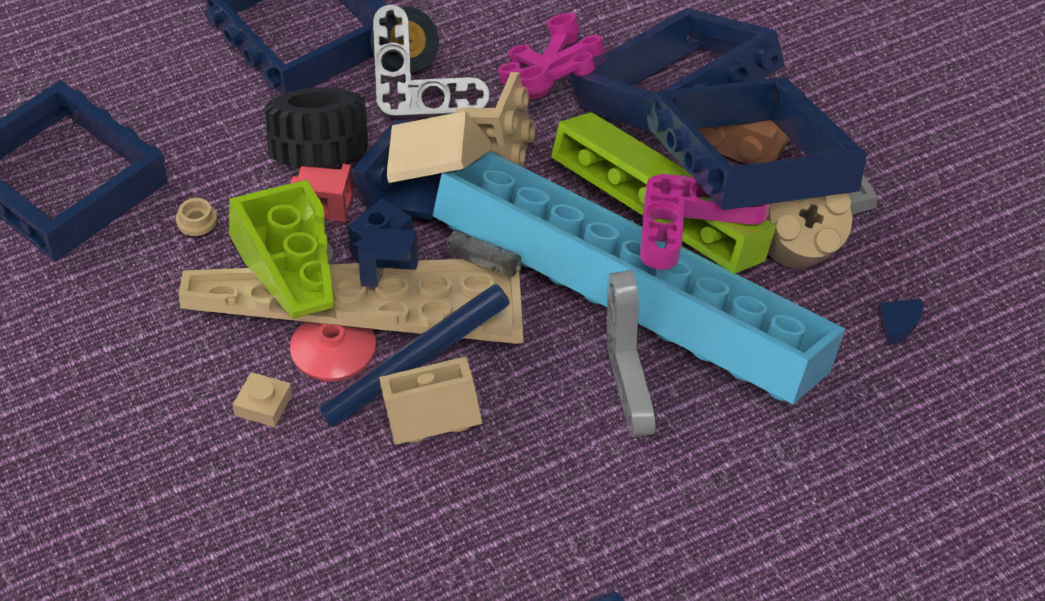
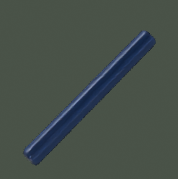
[319,284,510,427]

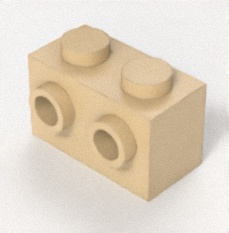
[379,356,482,445]

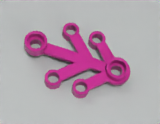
[498,13,605,99]

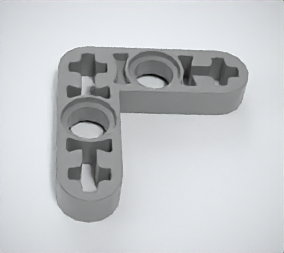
[373,4,490,119]
[607,270,655,438]

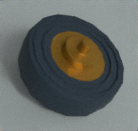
[370,6,439,74]

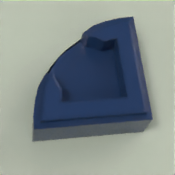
[878,299,923,345]

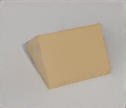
[387,111,493,183]

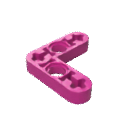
[640,174,770,270]

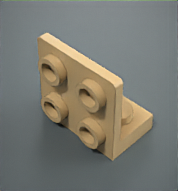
[454,72,535,167]

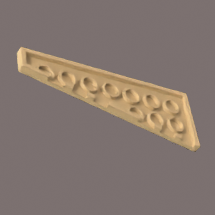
[178,257,523,344]

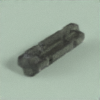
[445,231,522,277]

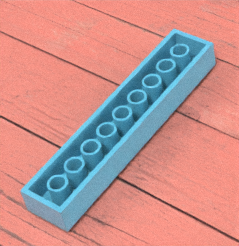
[433,151,846,404]

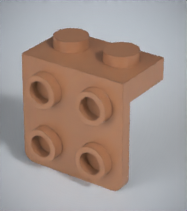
[697,120,790,165]

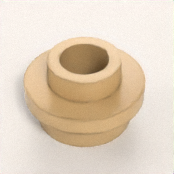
[176,198,217,236]

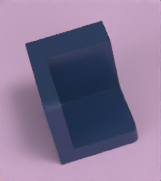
[358,227,419,287]

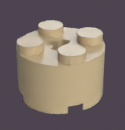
[767,193,852,269]

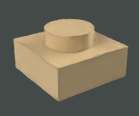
[232,372,293,427]

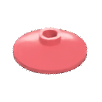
[290,322,376,382]

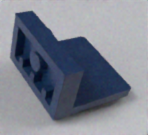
[352,119,442,220]

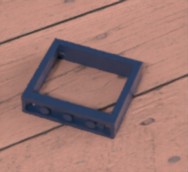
[204,0,388,95]
[570,8,785,132]
[647,77,867,210]
[0,80,168,262]

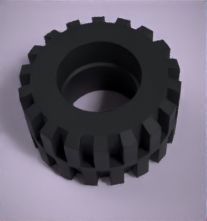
[264,87,368,167]

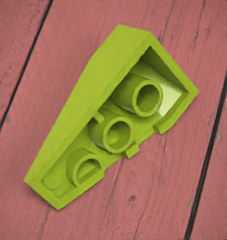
[229,180,334,319]

